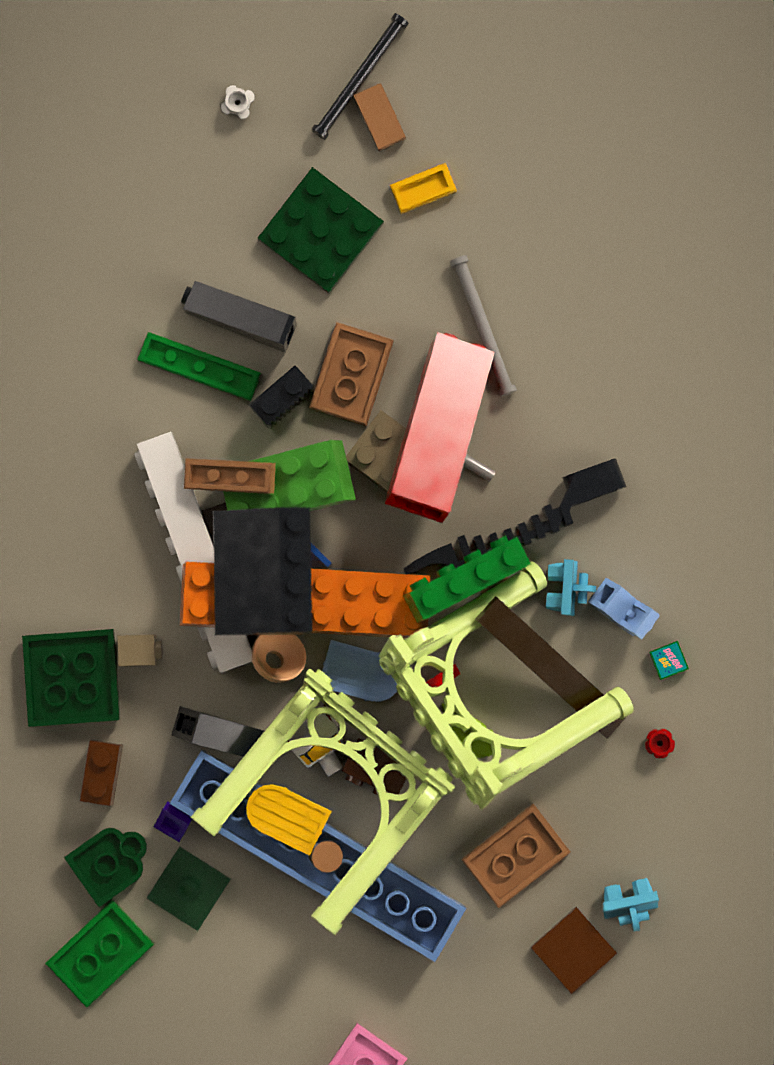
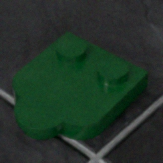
[64,828,147,907]

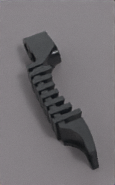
[403,458,627,574]

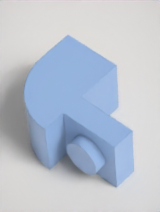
[588,578,660,640]

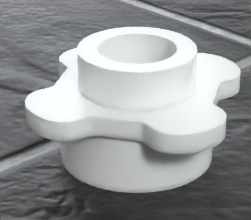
[221,85,255,119]

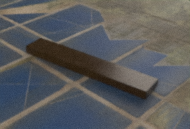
[475,596,626,739]

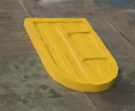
[246,784,332,856]

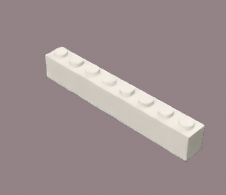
[134,432,252,673]

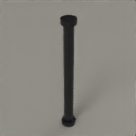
[311,13,409,140]

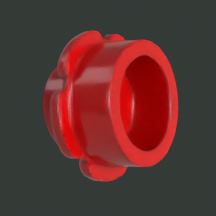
[645,729,675,759]

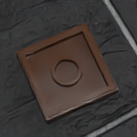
[531,907,617,994]

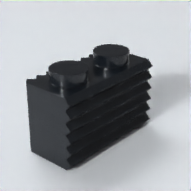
[249,365,314,429]

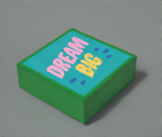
[649,641,689,680]

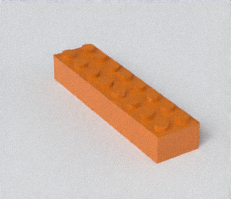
[180,561,430,638]

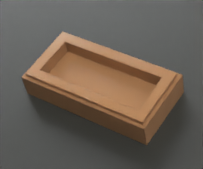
[354,83,406,151]

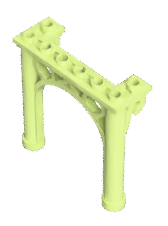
[379,561,634,810]
[191,668,455,935]

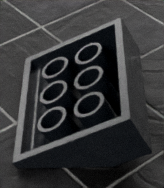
[213,507,312,636]

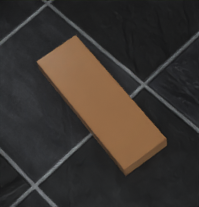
[184,458,276,494]

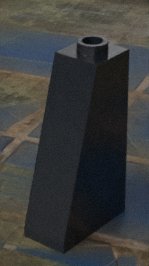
[181,281,297,353]

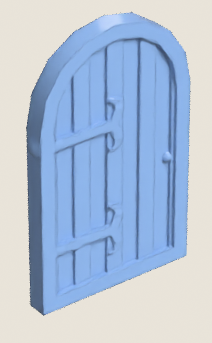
[322,640,397,702]

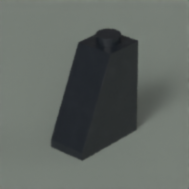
[171,706,264,757]

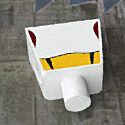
[288,701,344,777]

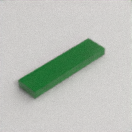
[137,332,261,402]

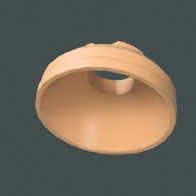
[252,635,307,683]

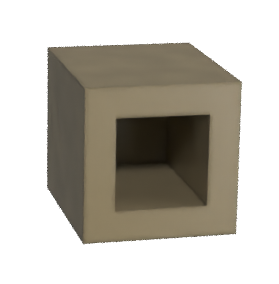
[117,635,163,667]

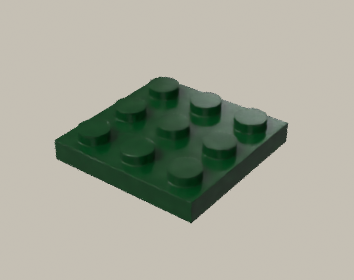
[257,167,384,294]
[22,629,121,727]

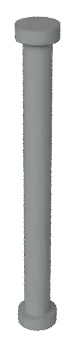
[450,255,517,397]

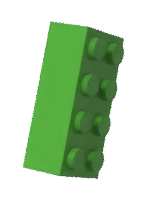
[223,440,356,511]

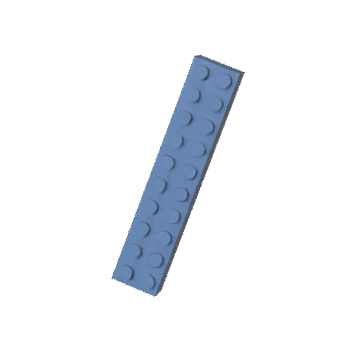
[170,750,466,962]

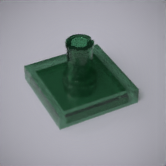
[147,846,231,931]

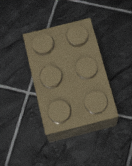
[346,410,406,493]

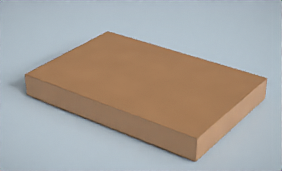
[309,322,394,427]
[461,803,571,908]

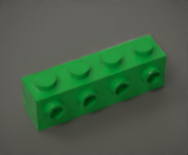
[403,536,531,623]

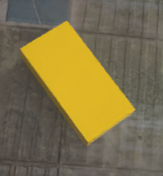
[390,163,457,214]

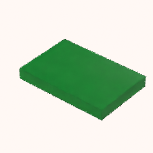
[45,899,155,1008]

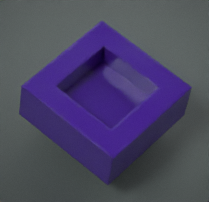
[153,801,192,842]

